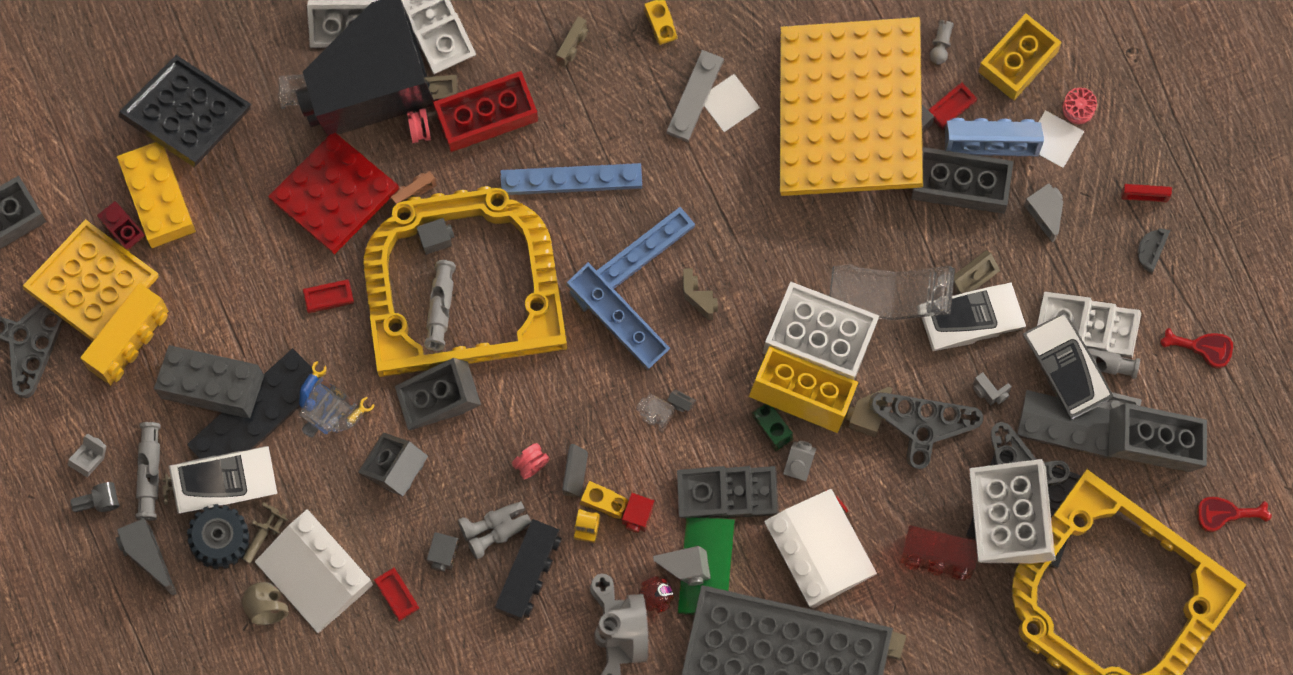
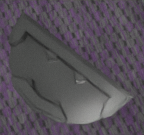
[1137,228,1170,274]

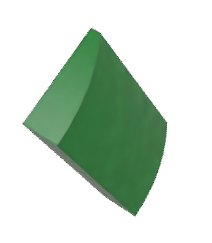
[678,518,735,615]

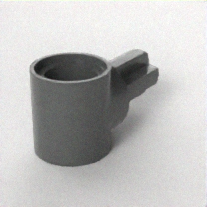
[70,482,119,512]

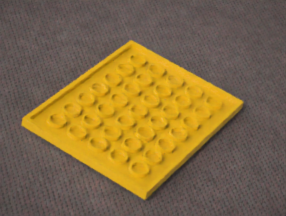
[780,17,923,196]

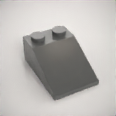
[395,358,481,430]
[116,519,177,596]

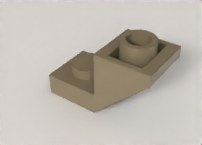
[683,268,718,320]

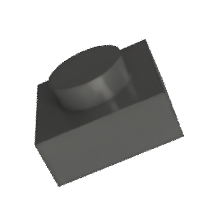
[667,389,696,412]

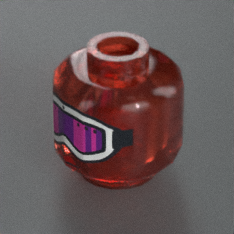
[639,576,674,614]

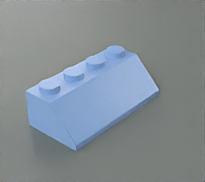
[945,118,1044,156]

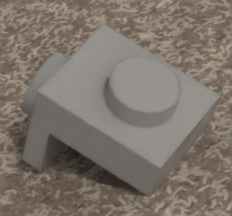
[973,372,1011,406]
[68,434,106,477]
[783,441,816,481]

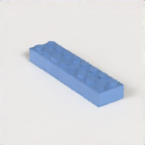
[566,262,670,370]

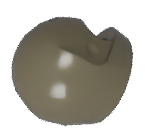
[242,582,288,625]

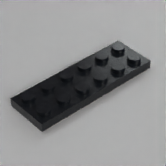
[187,348,322,459]

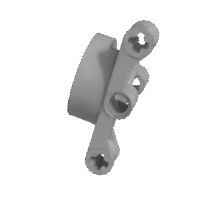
[590,574,648,675]

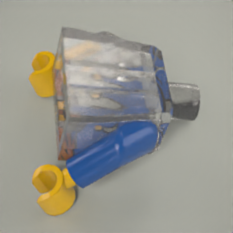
[299,361,374,437]

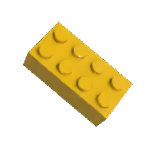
[117,142,196,248]
[80,283,169,386]
[749,346,858,433]

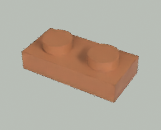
[391,171,437,206]

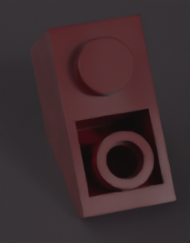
[97,201,145,251]

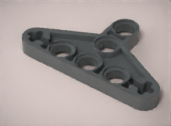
[0,302,65,398]
[869,392,983,469]
[990,422,1070,486]

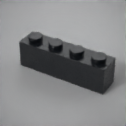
[495,519,562,622]

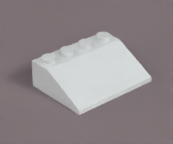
[763,282,879,380]
[970,459,1055,563]
[764,489,877,609]
[255,509,373,633]

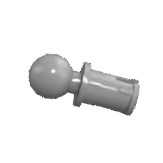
[930,20,954,65]

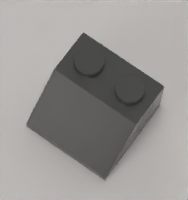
[358,432,428,496]

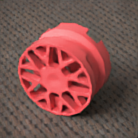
[1062,87,1097,124]
[407,108,431,143]
[512,443,550,479]

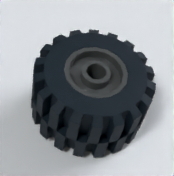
[187,504,249,569]

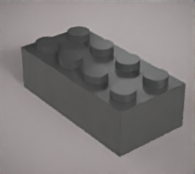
[911,147,1014,214]
[0,175,47,249]
[154,345,264,419]
[1109,403,1207,472]

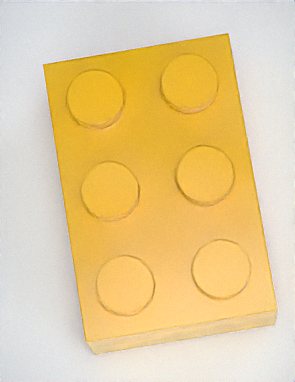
[978,13,1062,101]

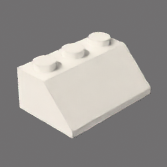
[307,0,378,48]

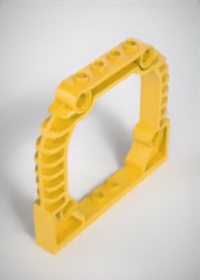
[364,186,567,377]
[1012,469,1246,675]

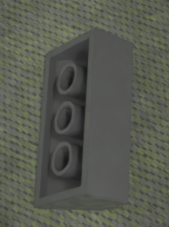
[1016,390,1112,459]

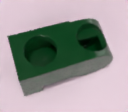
[752,404,793,451]

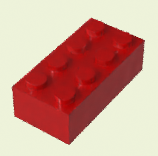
[433,71,538,152]

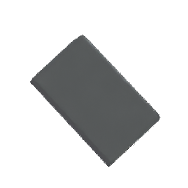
[562,444,588,498]

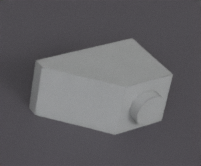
[1024,184,1063,242]
[653,546,710,586]

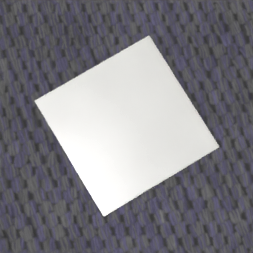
[704,74,760,132]
[1039,110,1084,168]

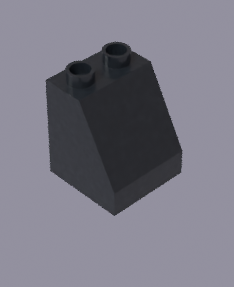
[295,0,434,136]

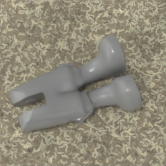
[457,502,531,559]

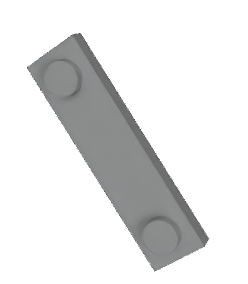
[667,50,724,142]

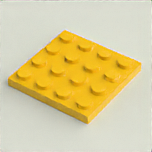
[23,219,159,341]

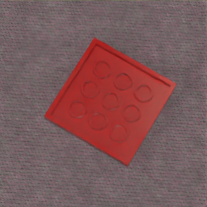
[268,133,400,255]

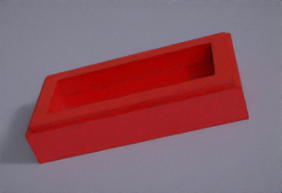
[928,82,977,130]
[1121,184,1172,202]
[303,279,354,313]
[374,567,420,622]

